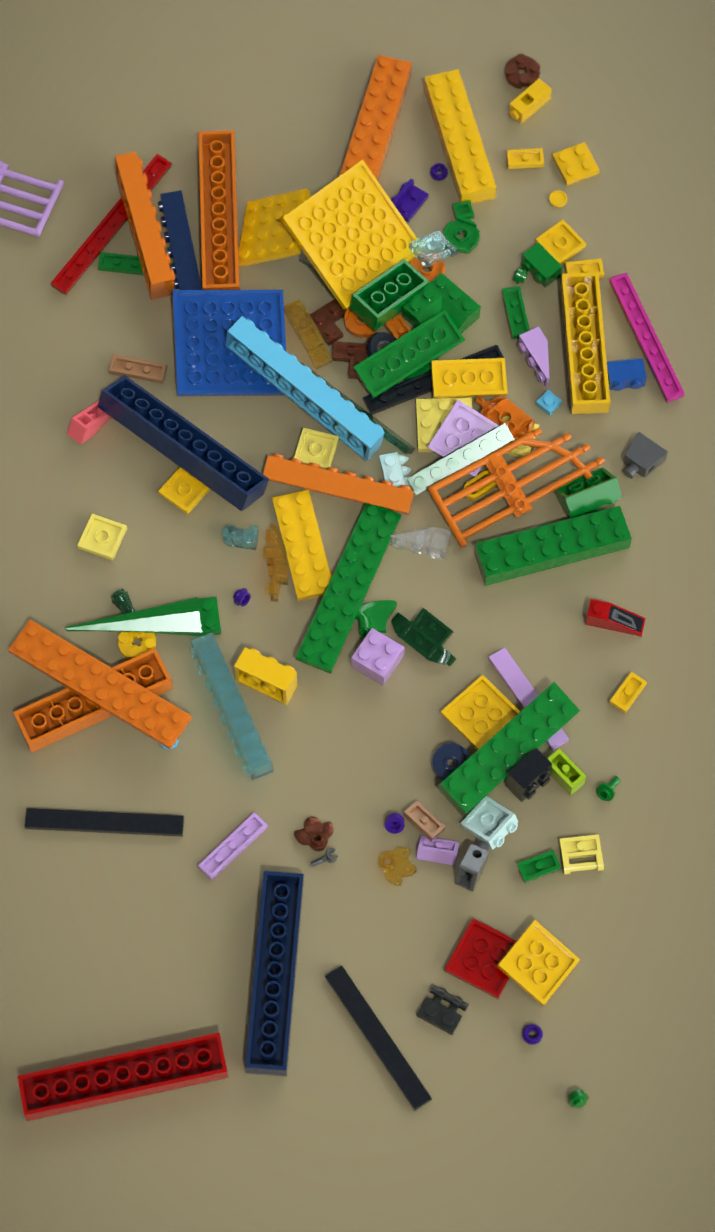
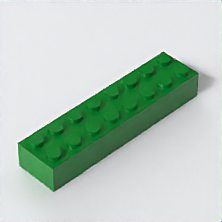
[474,506,632,586]
[437,682,580,816]

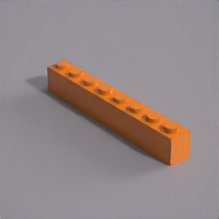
[263,454,415,515]

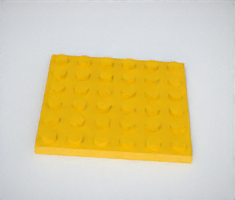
[281,160,425,310]

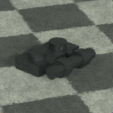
[417,985,469,1035]

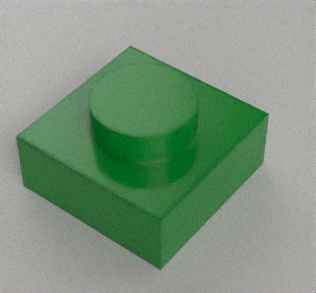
[452,200,474,221]

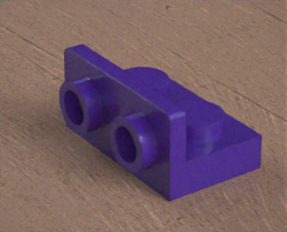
[391,178,429,223]

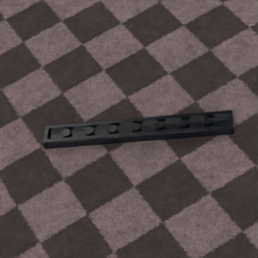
[363,345,504,415]
[25,808,184,837]
[325,966,432,1111]

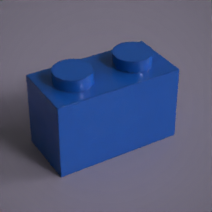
[607,358,646,391]

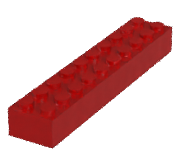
[17,1032,229,1121]

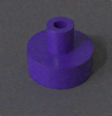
[385,813,405,834]

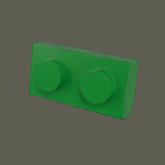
[517,850,561,883]

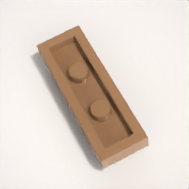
[109,354,167,384]

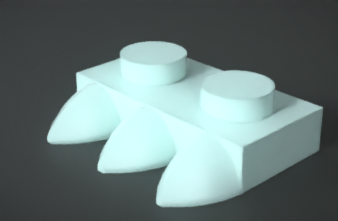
[379,452,412,488]

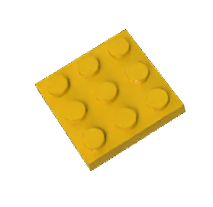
[440,674,520,750]
[497,920,580,1006]

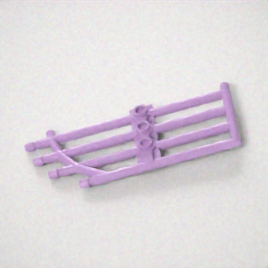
[0,161,64,237]

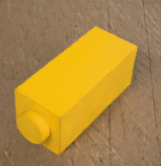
[509,78,552,124]

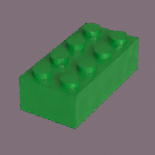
[349,259,429,331]

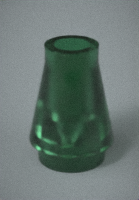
[110,589,135,614]

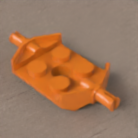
[475,396,535,449]

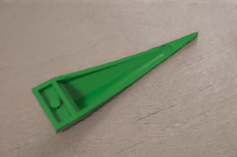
[65,597,221,637]

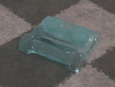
[409,230,458,268]

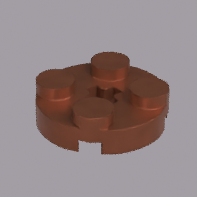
[505,54,540,89]

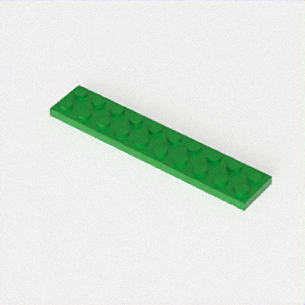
[295,503,402,674]

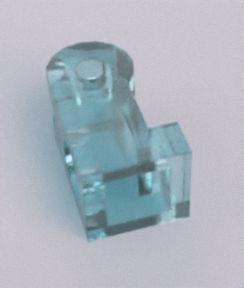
[222,525,259,550]

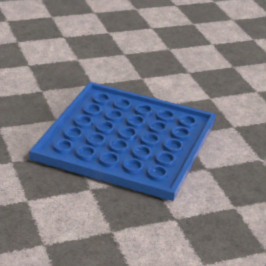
[172,290,286,396]

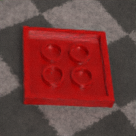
[444,918,516,999]

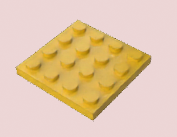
[239,188,310,267]

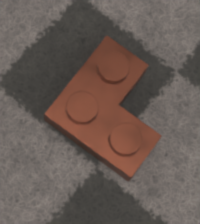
[307,299,346,346]
[332,341,368,379]

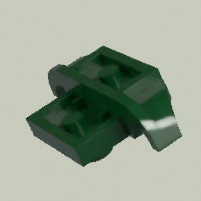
[392,608,456,666]

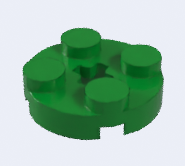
[444,218,480,254]

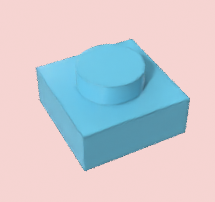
[536,390,562,416]

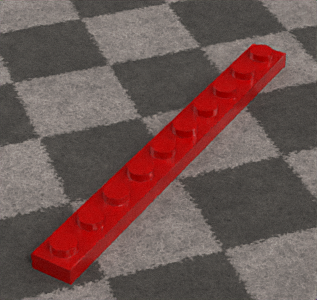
[51,154,172,296]

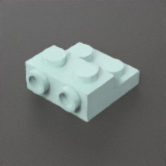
[460,796,518,850]

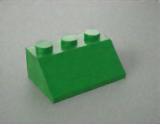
[553,467,622,518]

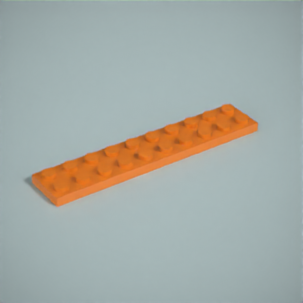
[8,620,192,750]

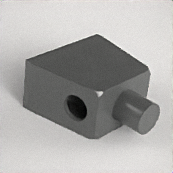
[624,432,668,479]
[455,841,489,892]

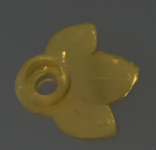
[378,847,417,886]

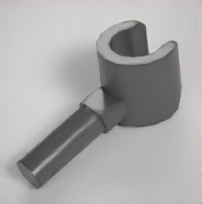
[311,848,338,867]

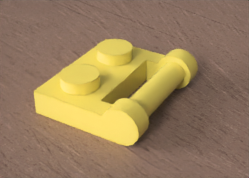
[559,834,604,875]

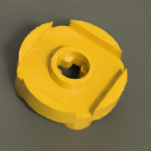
[118,632,157,660]

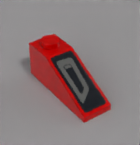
[585,599,646,637]

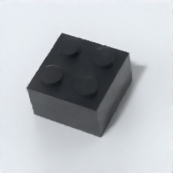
[506,748,553,802]

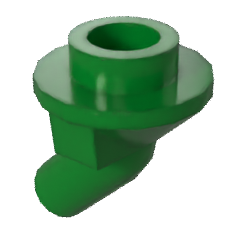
[596,776,621,801]

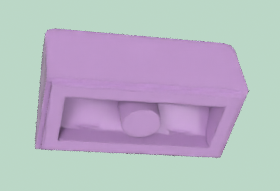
[417,836,459,865]

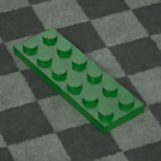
[353,310,465,399]

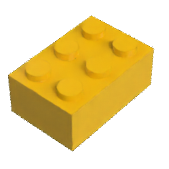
[234,647,297,705]

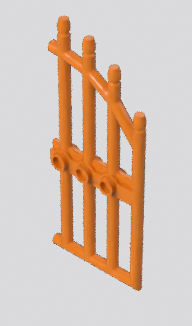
[427,428,605,548]

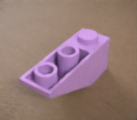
[517,326,549,387]

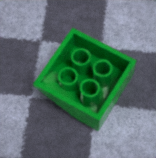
[403,272,481,334]

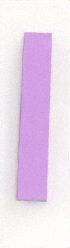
[488,648,569,751]

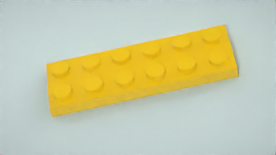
[272,490,331,601]

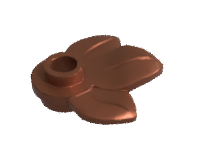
[294,817,334,851]

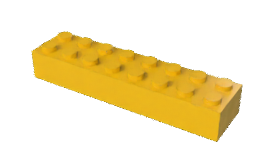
[424,69,496,204]
[560,272,610,414]

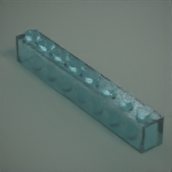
[190,632,273,780]

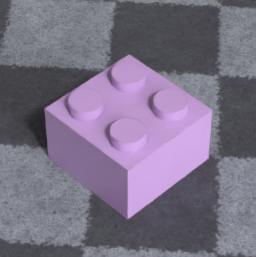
[351,628,405,686]

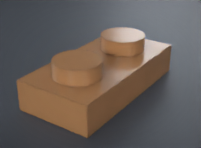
[403,801,446,841]

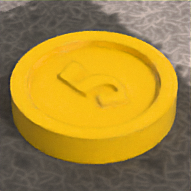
[549,190,567,208]

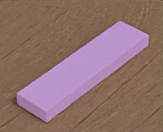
[198,812,268,881]

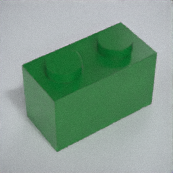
[521,242,563,288]

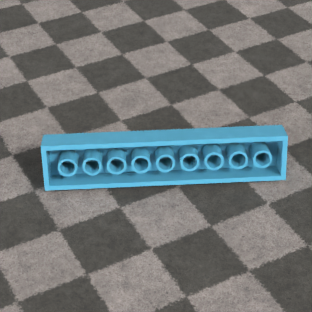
[226,316,385,462]

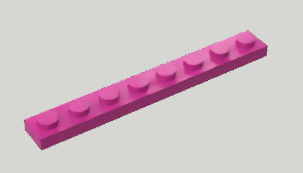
[609,273,685,403]

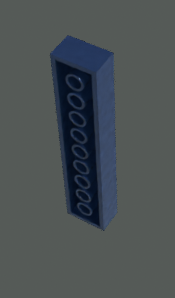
[97,375,269,511]
[245,871,304,1076]

